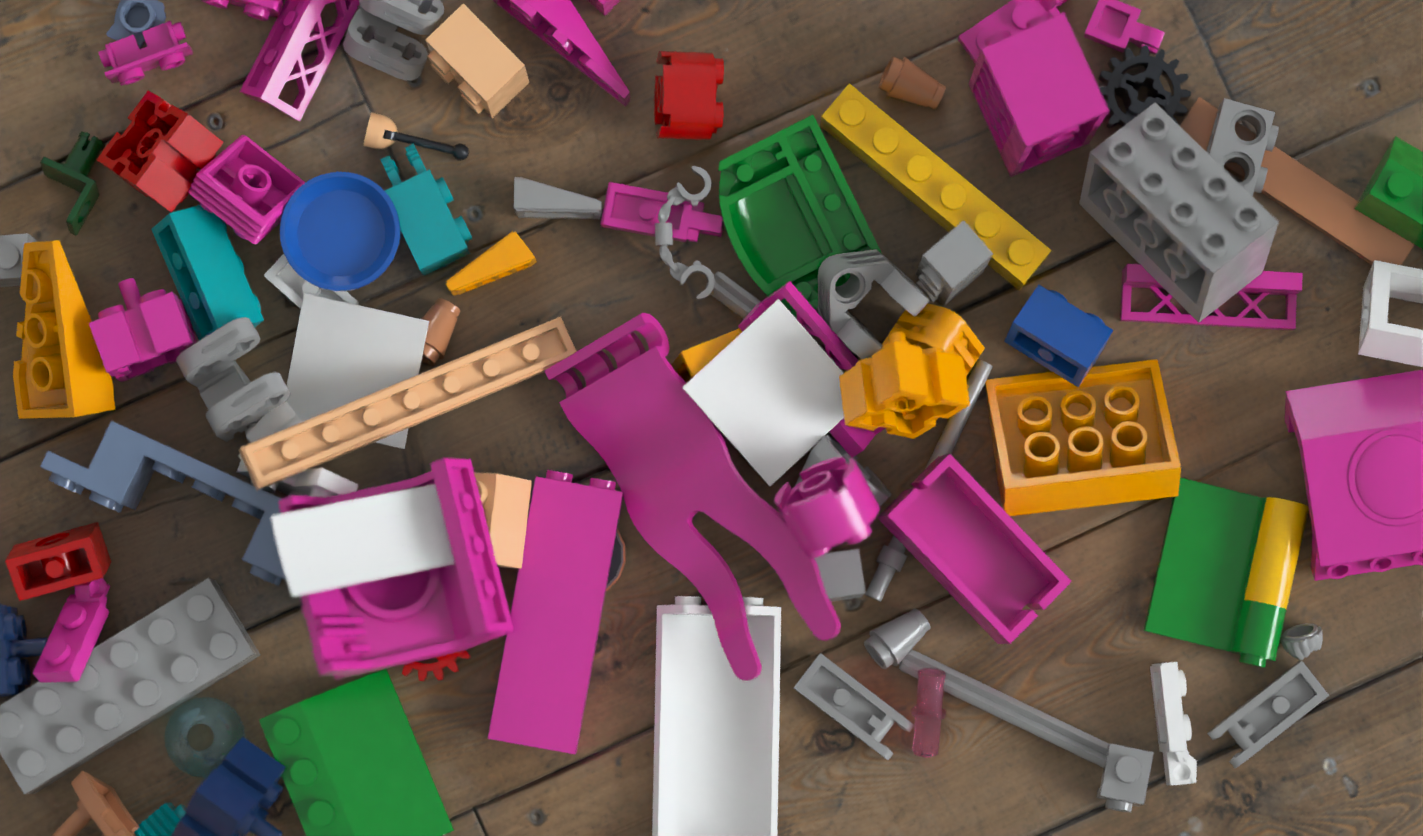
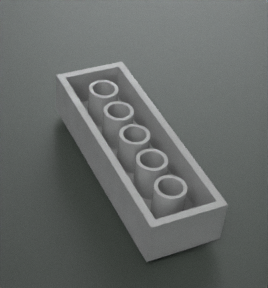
[0,578,261,794]

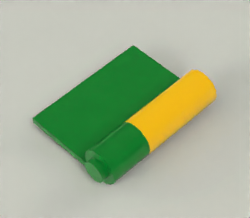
[1143,478,1309,668]

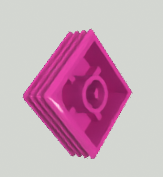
[188,135,306,244]

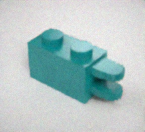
[380,143,473,276]

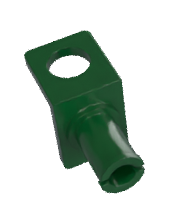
[40,132,105,236]

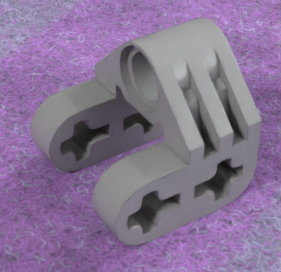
[343,0,444,80]
[818,249,930,359]
[176,317,290,442]

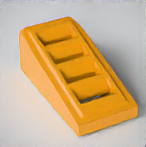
[446,231,537,296]

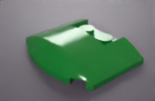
[718,115,882,318]

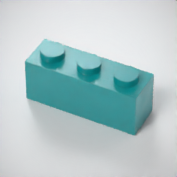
[151,205,264,341]

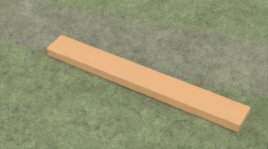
[239,316,577,491]

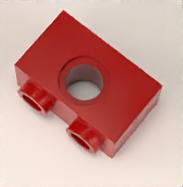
[5,522,111,601]

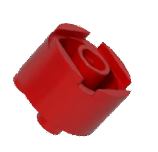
[654,51,724,140]

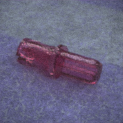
[911,668,946,758]

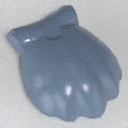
[106,0,166,49]

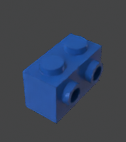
[1004,284,1113,387]

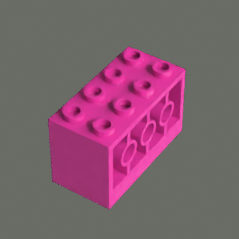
[968,12,1109,177]

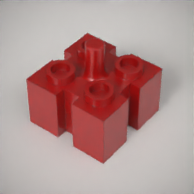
[96,90,224,213]

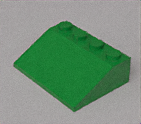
[258,668,454,836]

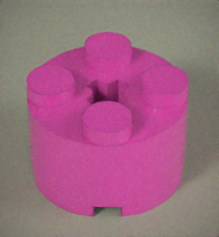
[775,457,879,559]

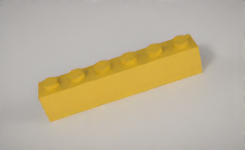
[820,83,1052,291]

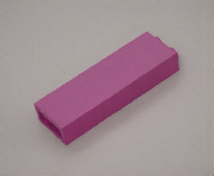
[488,470,624,754]

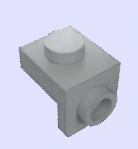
[1096,743,1154,813]

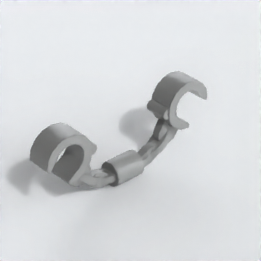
[655,166,715,300]

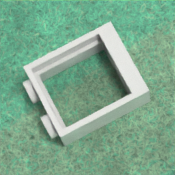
[1358,260,1423,367]

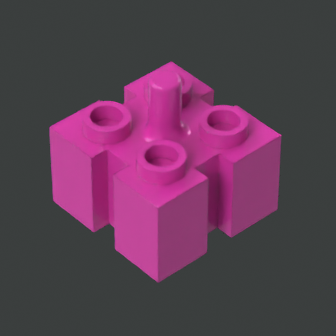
[89,278,199,382]

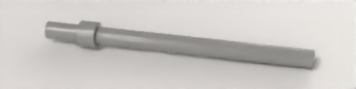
[865,359,993,602]

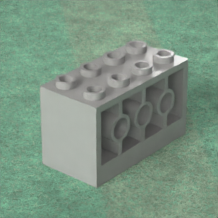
[1079,103,1279,322]

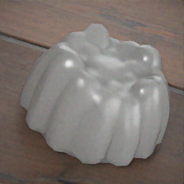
[1280,623,1323,661]

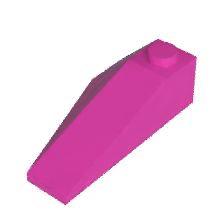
[492,0,631,107]

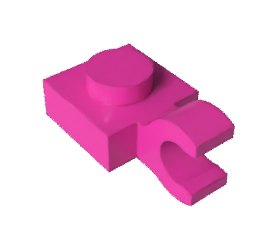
[1084,0,1165,54]

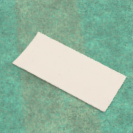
[271,484,455,597]

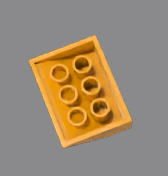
[985,359,1181,516]

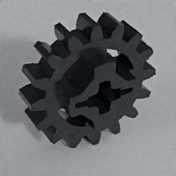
[1098,46,1191,129]

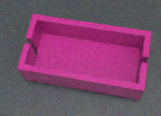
[877,454,1072,644]

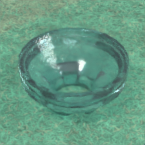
[164,697,246,778]

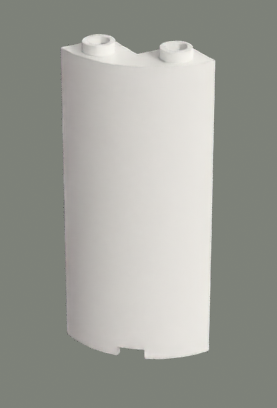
[652,596,781,836]

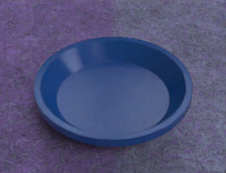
[280,172,400,291]

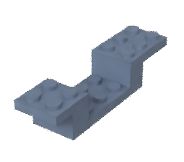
[40,421,301,596]

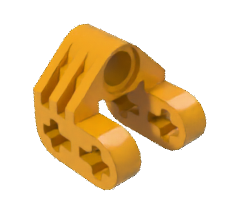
[882,303,985,421]

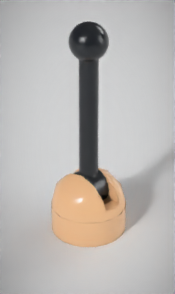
[363,112,469,161]

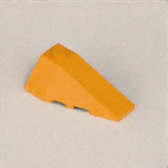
[13,240,116,419]

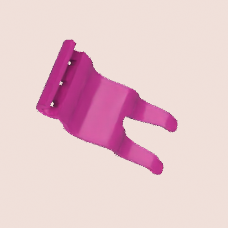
[545,313,840,681]

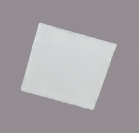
[286,293,429,449]
[682,299,844,487]

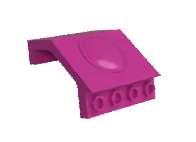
[1284,370,1423,581]
[278,458,514,680]

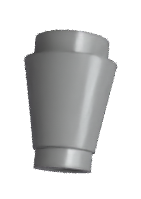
[864,608,931,669]

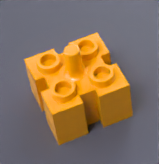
[839,331,970,439]

